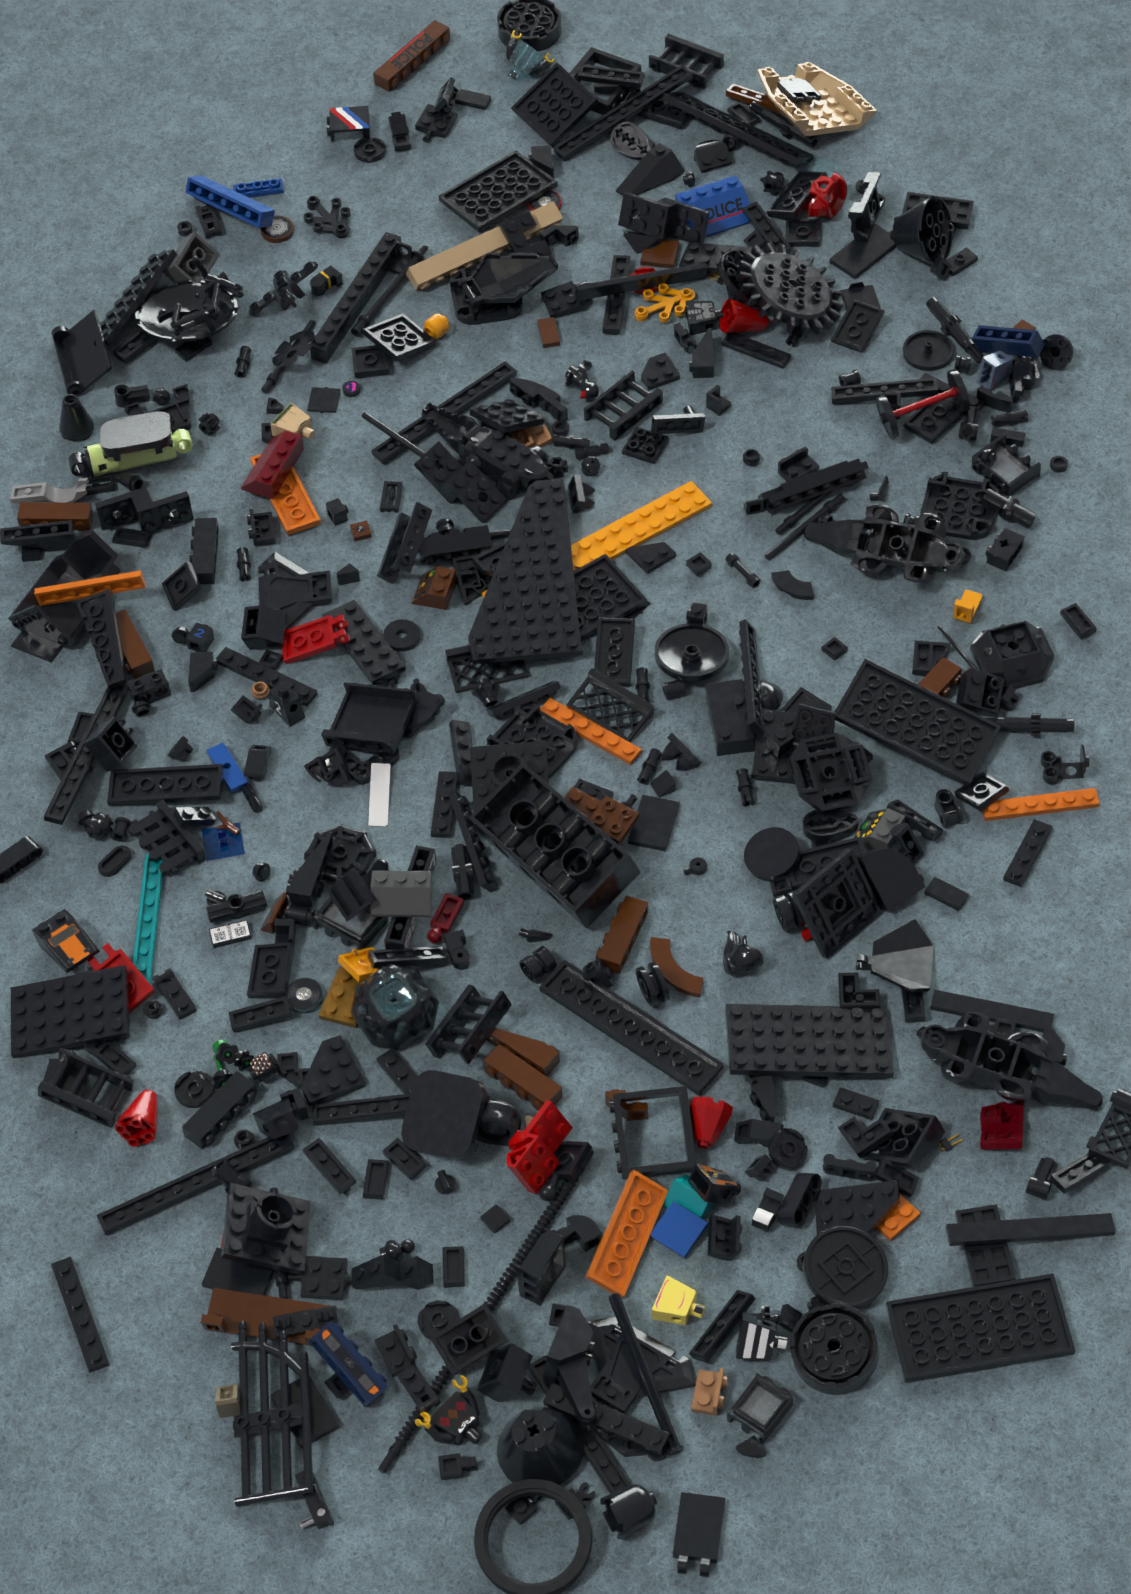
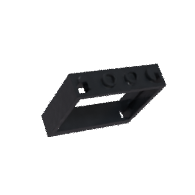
[569,47,642,115]
[609,1086,697,1179]

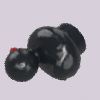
[379,1239,415,1263]

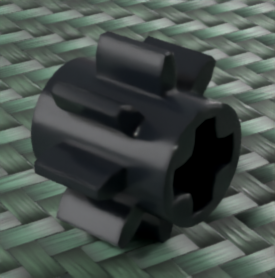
[198,413,220,434]
[546,457,568,478]

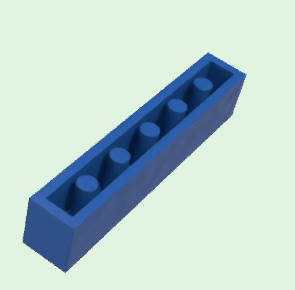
[185,175,275,228]

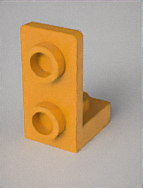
[953,590,983,623]

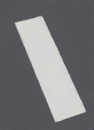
[368,763,390,826]

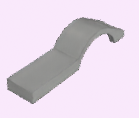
[10,478,89,503]

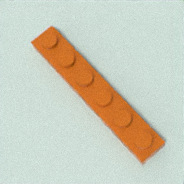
[34,570,146,606]
[540,698,642,765]
[982,788,1100,821]

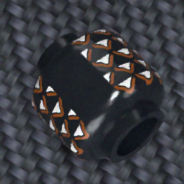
[248,1052,280,1082]

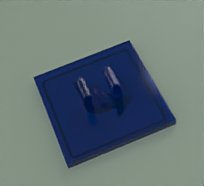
[202,822,245,861]

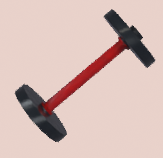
[876,369,970,439]

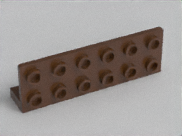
[200,1288,337,1346]

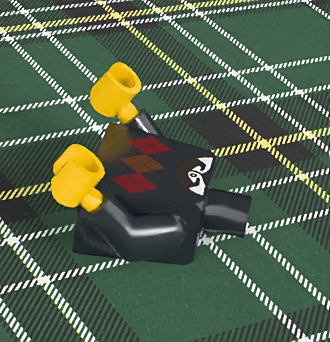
[415,1376,482,1445]

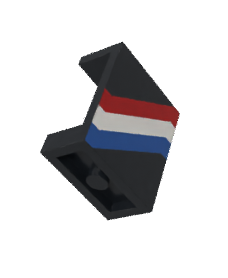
[327,106,370,142]

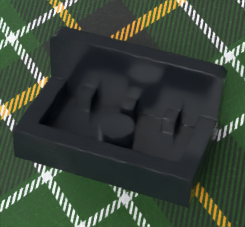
[247,508,275,546]
[707,1215,742,1261]

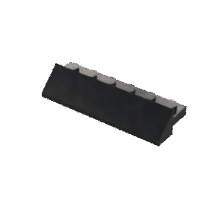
[758,458,869,513]

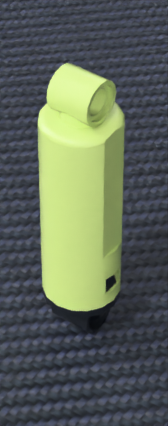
[69,429,193,478]

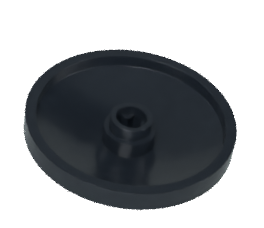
[655,623,729,681]

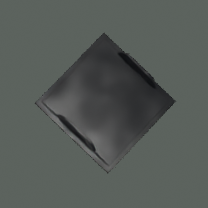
[839,282,881,311]

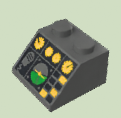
[854,808,905,850]

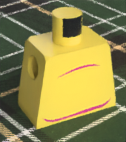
[652,1275,706,1325]

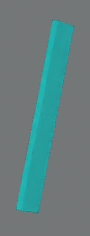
[133,854,163,985]

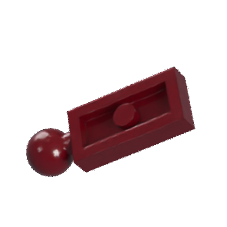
[427,893,464,944]

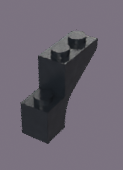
[352,1254,433,1290]

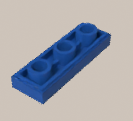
[233,178,284,198]
[206,743,248,793]

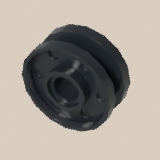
[636,962,670,1007]

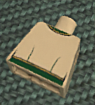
[271,403,315,440]

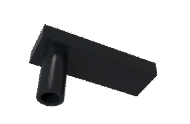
[651,406,705,434]

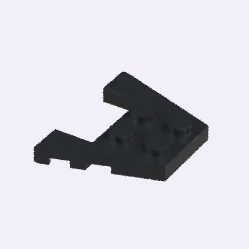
[124,384,191,435]

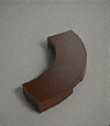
[650,937,703,998]

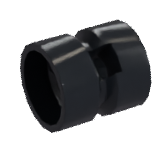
[519,946,557,982]

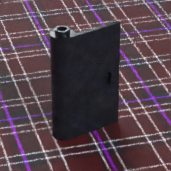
[51,310,112,396]

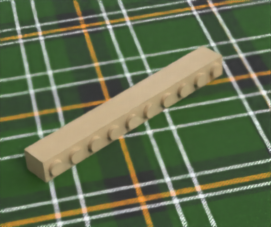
[406,201,563,290]

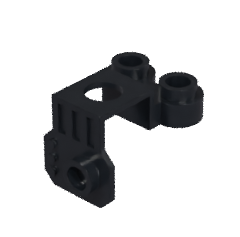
[1040,744,1089,784]

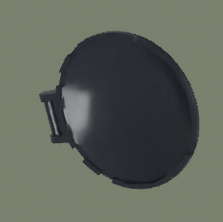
[135,275,243,342]

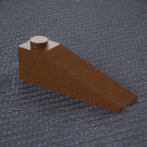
[487,1028,560,1077]

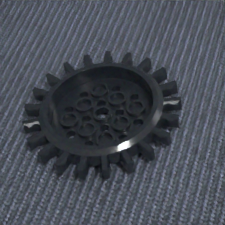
[736,243,843,336]

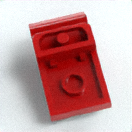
[506,1100,573,1194]

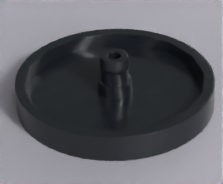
[903,330,954,371]
[744,827,800,881]

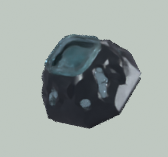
[350,964,439,1050]

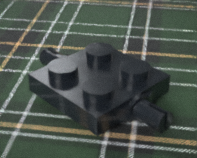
[415,104,458,143]
[288,1256,352,1301]

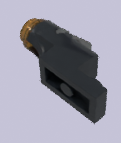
[1009,356,1040,403]

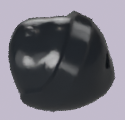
[581,456,600,476]

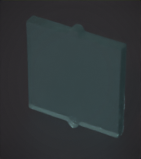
[804,155,841,178]

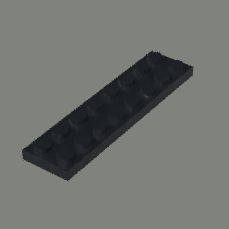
[100,249,177,346]

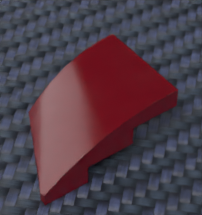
[980,1100,1024,1150]

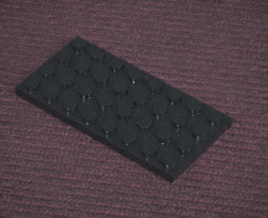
[835,659,1001,787]
[725,1004,894,1078]
[886,1273,1075,1383]

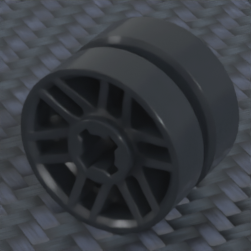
[773,889,806,932]

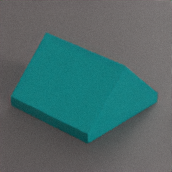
[663,1174,715,1219]

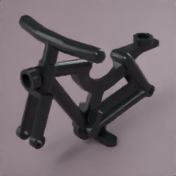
[156,256,244,336]

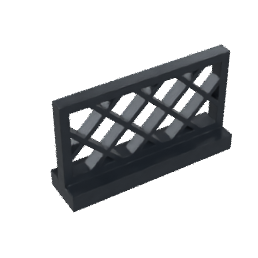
[445,645,528,693]
[566,668,654,742]

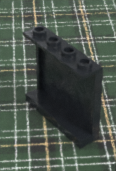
[321,682,417,754]

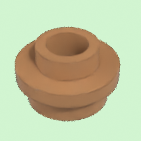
[251,681,270,699]

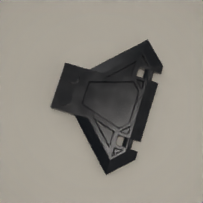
[258,552,332,630]
[588,1317,696,1414]

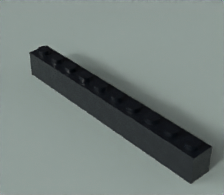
[310,232,402,364]

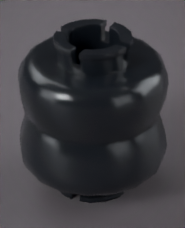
[84,812,114,840]

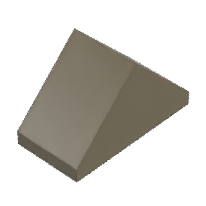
[215,1384,240,1418]

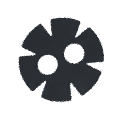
[272,330,315,367]

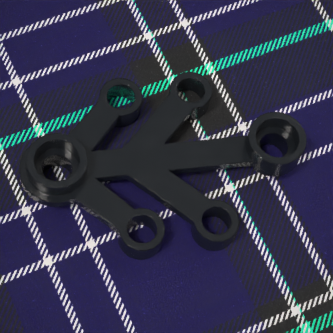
[303,196,351,238]

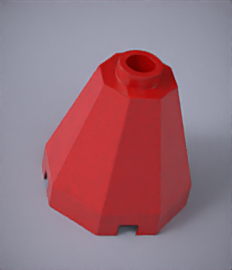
[689,1097,733,1149]

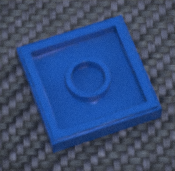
[650,1201,708,1259]

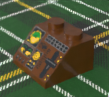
[412,566,457,610]

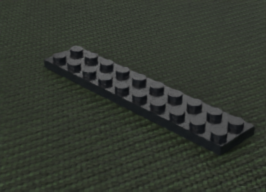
[662,91,814,166]
[540,960,723,1096]

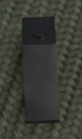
[689,328,714,378]

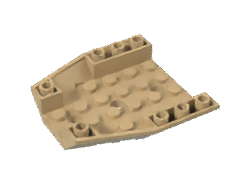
[757,62,877,137]

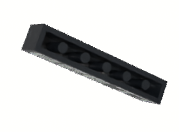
[384,845,436,949]

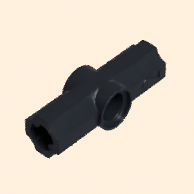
[981,489,1037,528]
[451,844,475,901]
[206,890,267,923]

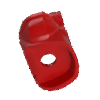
[803,172,848,219]

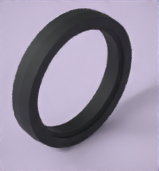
[474,1479,592,1594]

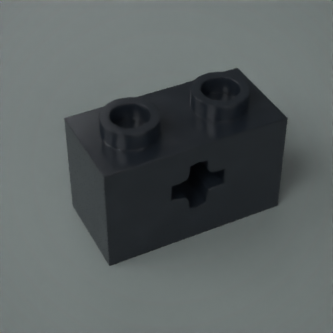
[985,528,1024,571]

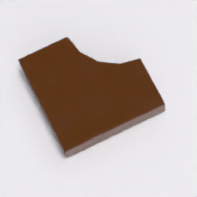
[640,239,679,269]

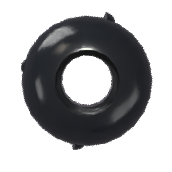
[476,1099,522,1146]

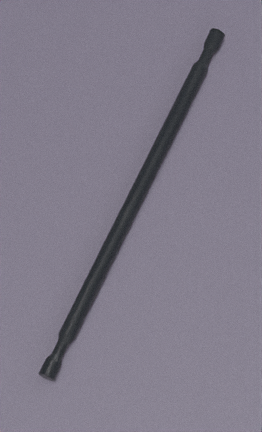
[938,625,977,670]

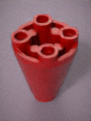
[115,1090,158,1147]

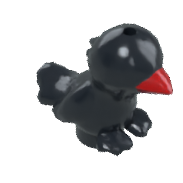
[565,360,599,401]

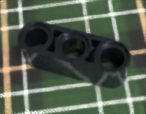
[0,836,43,883]
[777,1173,822,1226]

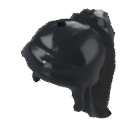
[723,930,764,976]

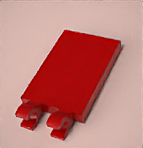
[282,615,350,664]
[87,943,156,1013]

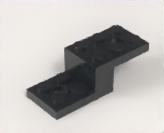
[618,192,710,243]
[413,441,507,523]
[95,487,194,533]

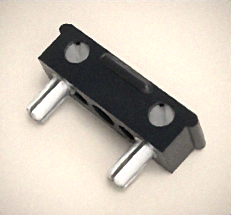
[292,1471,334,1529]

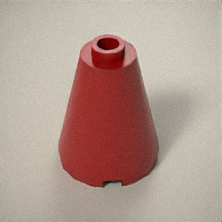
[719,299,769,334]

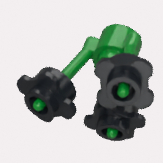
[212,1039,254,1089]

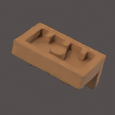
[691,1368,728,1416]

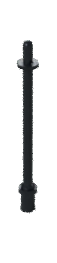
[351,245,428,337]

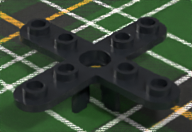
[249,261,318,316]

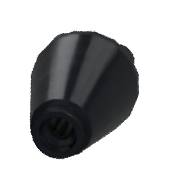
[59,394,94,441]

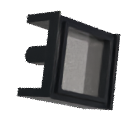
[727,1373,793,1444]

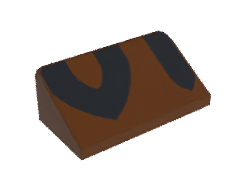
[260,892,289,934]

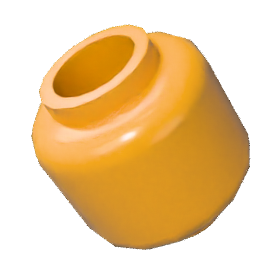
[424,314,449,339]

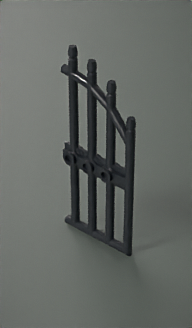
[231,1321,313,1507]

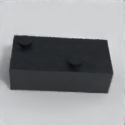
[705,679,755,756]

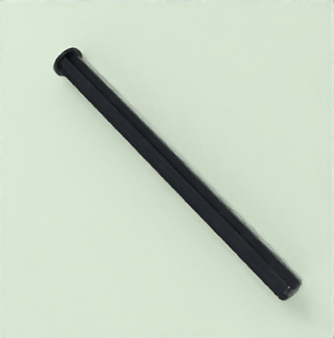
[609,1293,684,1455]

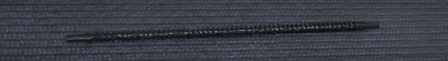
[378,1150,594,1473]

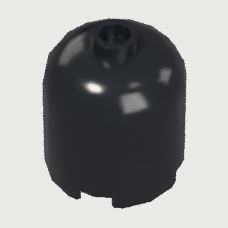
[600,1484,657,1539]

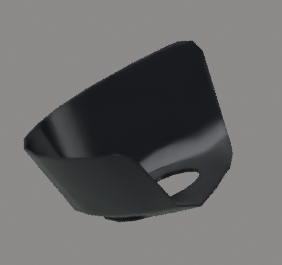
[760,680,783,710]

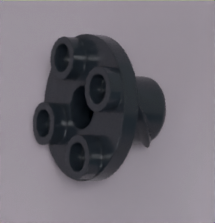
[1039,334,1073,369]

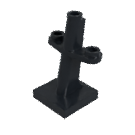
[325,858,389,922]

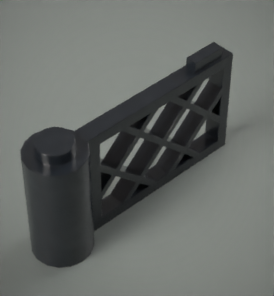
[1086,1088,1131,1169]

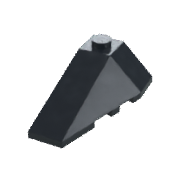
[616,143,685,196]

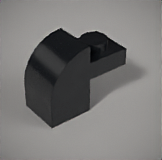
[557,1215,603,1252]

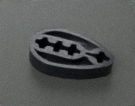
[611,122,653,159]
[803,810,859,842]

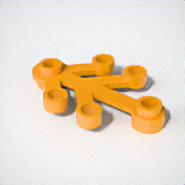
[635,283,695,323]

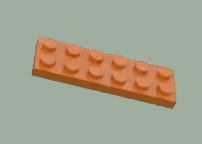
[250,454,321,536]
[585,1170,669,1298]

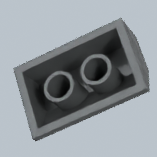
[164,231,219,284]
[371,871,433,917]

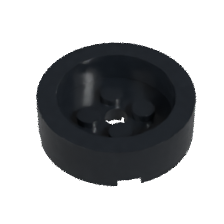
[497,0,561,52]
[790,1303,879,1395]

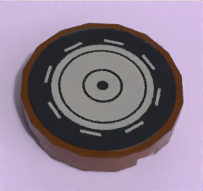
[260,216,294,243]

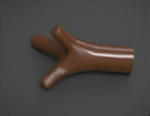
[216,811,241,836]

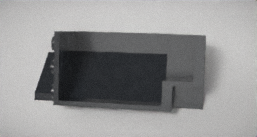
[8,530,121,663]

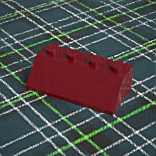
[241,431,304,499]

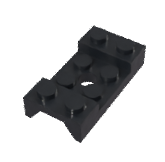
[848,172,885,240]

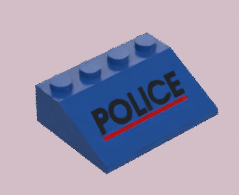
[675,175,750,238]

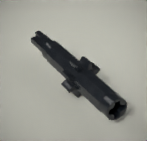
[749,101,818,148]
[926,297,985,363]
[986,713,1075,736]

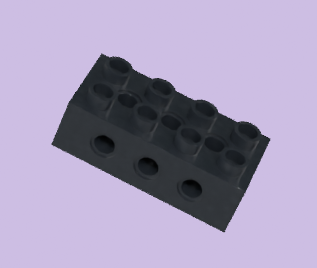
[469,763,641,929]

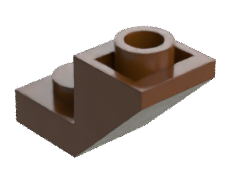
[605,1089,648,1121]

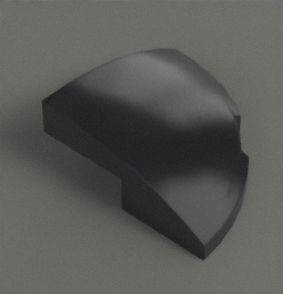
[304,747,350,786]

